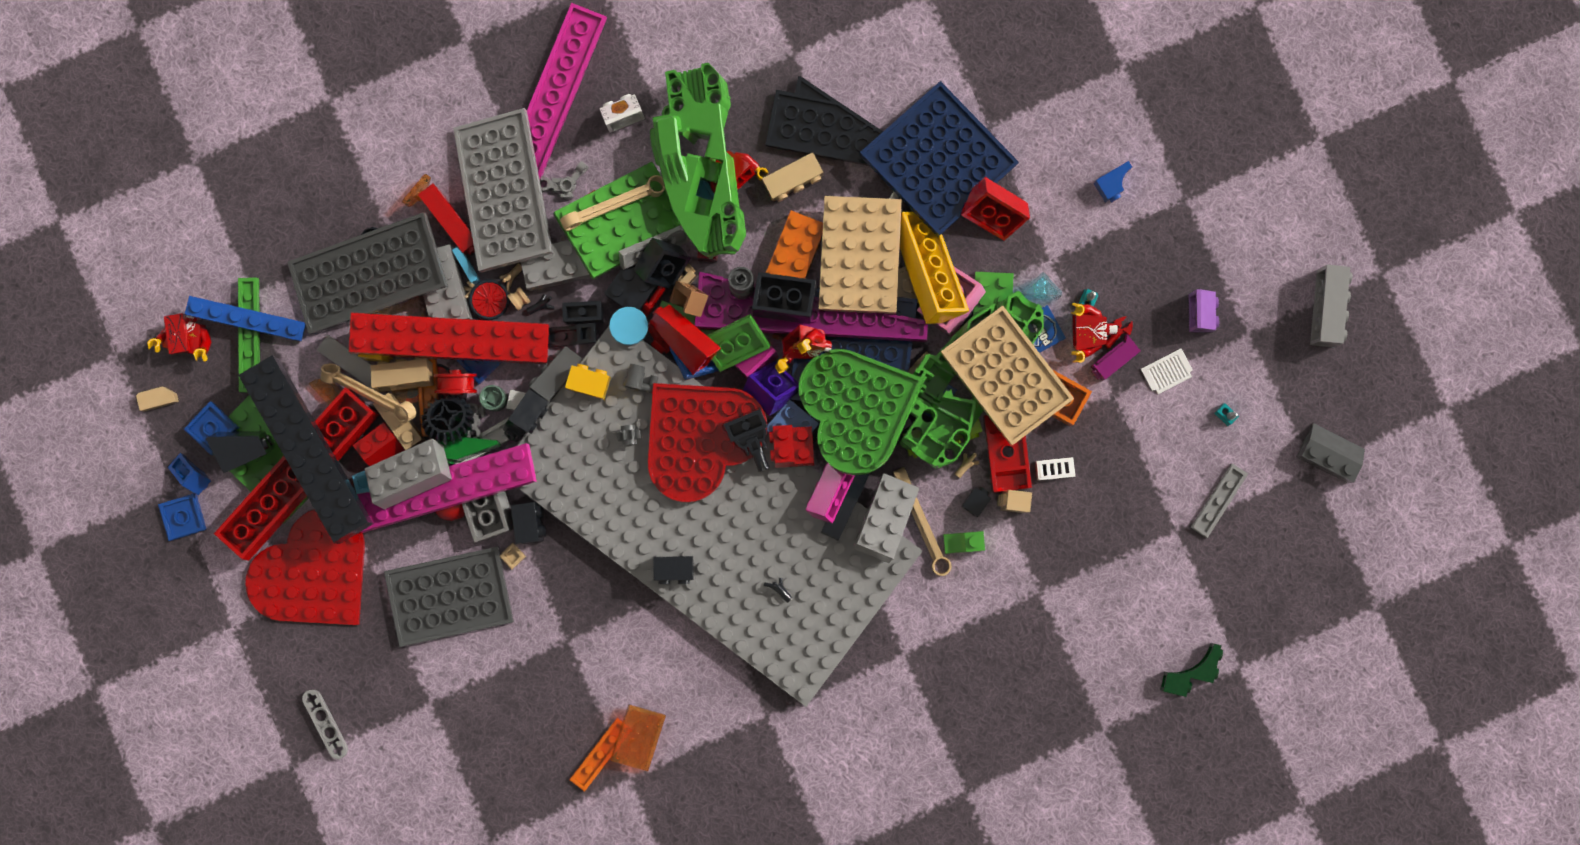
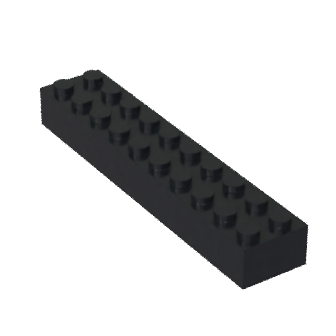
[238,355,374,544]

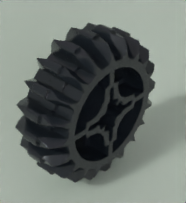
[421,395,474,445]

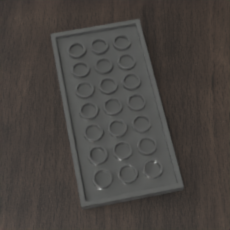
[287,212,448,335]

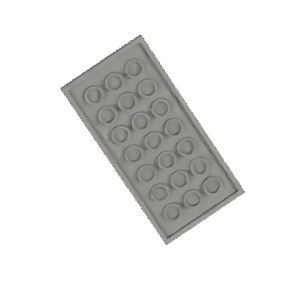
[453,108,553,272]

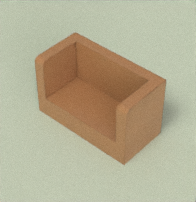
[669,280,708,317]

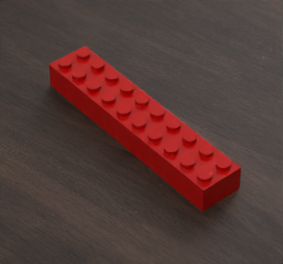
[349,313,549,364]
[214,387,379,561]

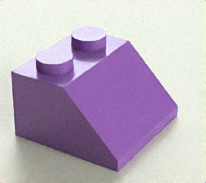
[1189,289,1219,332]

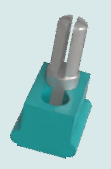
[1078,289,1098,307]
[1214,403,1239,426]

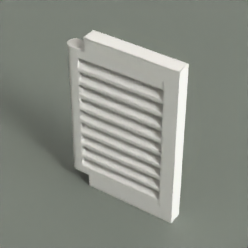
[1141,348,1193,394]

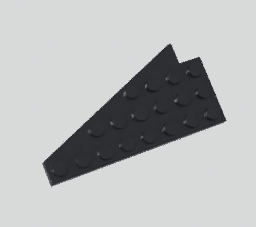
[766,76,883,166]

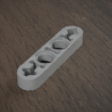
[302,689,348,759]

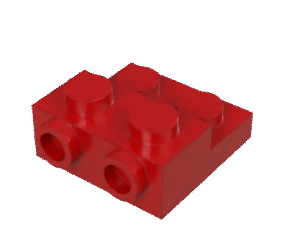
[769,425,814,468]

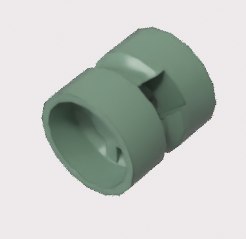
[479,385,508,412]

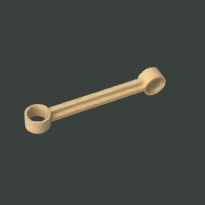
[560,175,665,231]
[321,363,416,424]
[893,467,952,576]

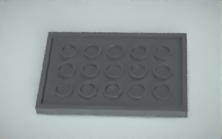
[384,547,514,647]

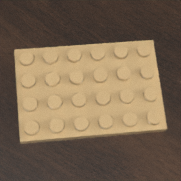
[819,196,902,314]
[940,306,1074,446]

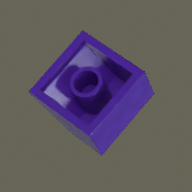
[743,361,799,416]

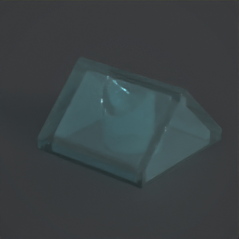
[1021,272,1062,301]

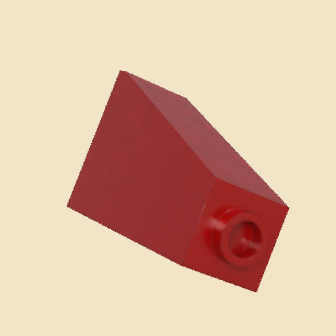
[418,183,475,255]
[650,304,721,375]

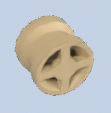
[507,287,531,311]

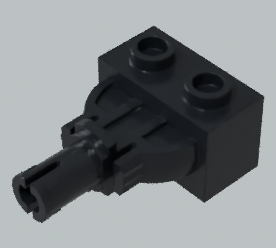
[724,407,770,472]

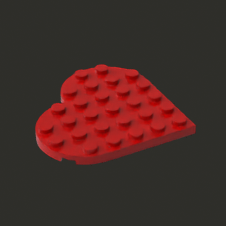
[648,383,767,502]
[246,509,365,625]

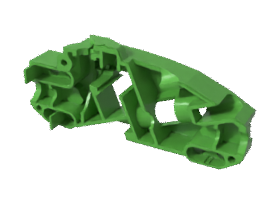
[650,63,746,259]
[899,291,1044,470]

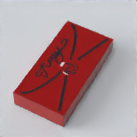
[164,313,190,355]

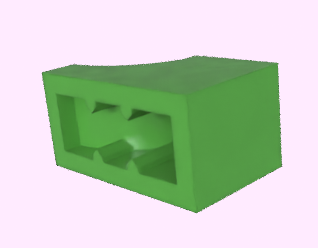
[943,531,985,554]

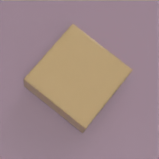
[500,543,526,570]

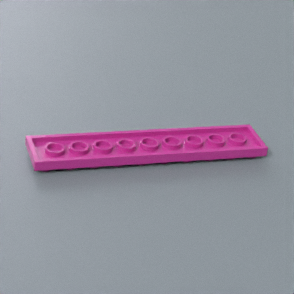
[527,3,607,180]
[357,443,537,533]

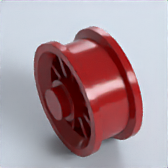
[434,370,477,395]

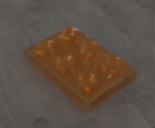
[610,704,666,771]

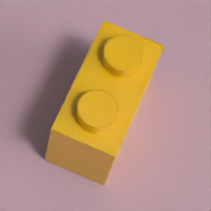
[565,363,611,400]

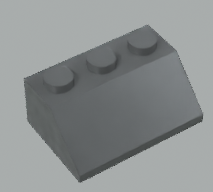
[1296,423,1365,483]

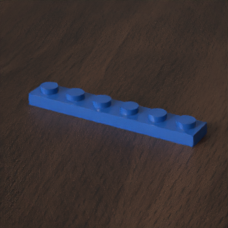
[185,296,306,342]

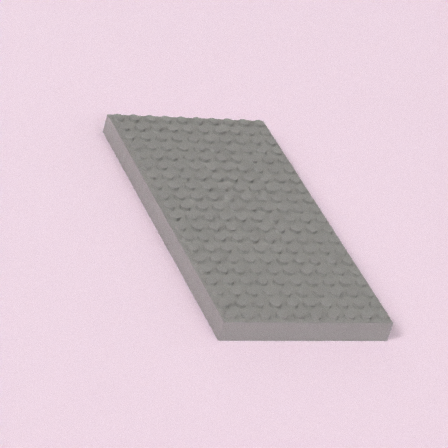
[517,325,922,707]

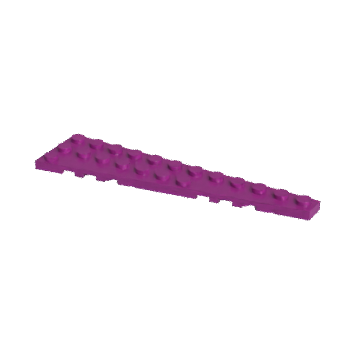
[695,272,928,342]

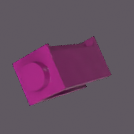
[1090,334,1141,381]

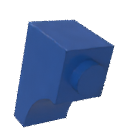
[1093,161,1132,203]
[168,453,211,495]

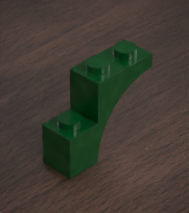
[1160,643,1223,697]

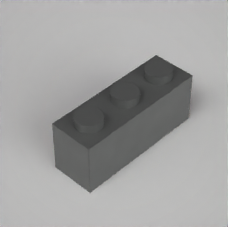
[528,346,583,408]

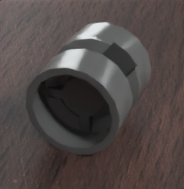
[728,267,754,300]

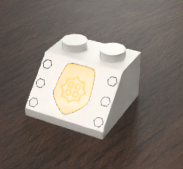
[600,94,645,133]

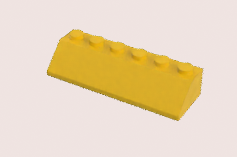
[899,212,969,324]

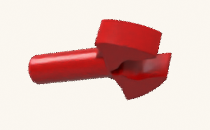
[641,286,666,317]
[1104,316,1133,349]
[648,322,670,354]

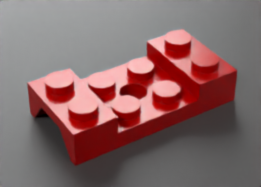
[983,415,1032,493]

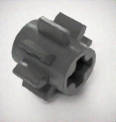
[617,425,641,446]

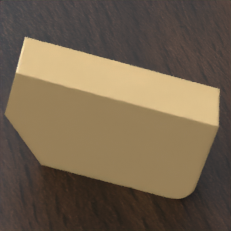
[136,387,179,412]

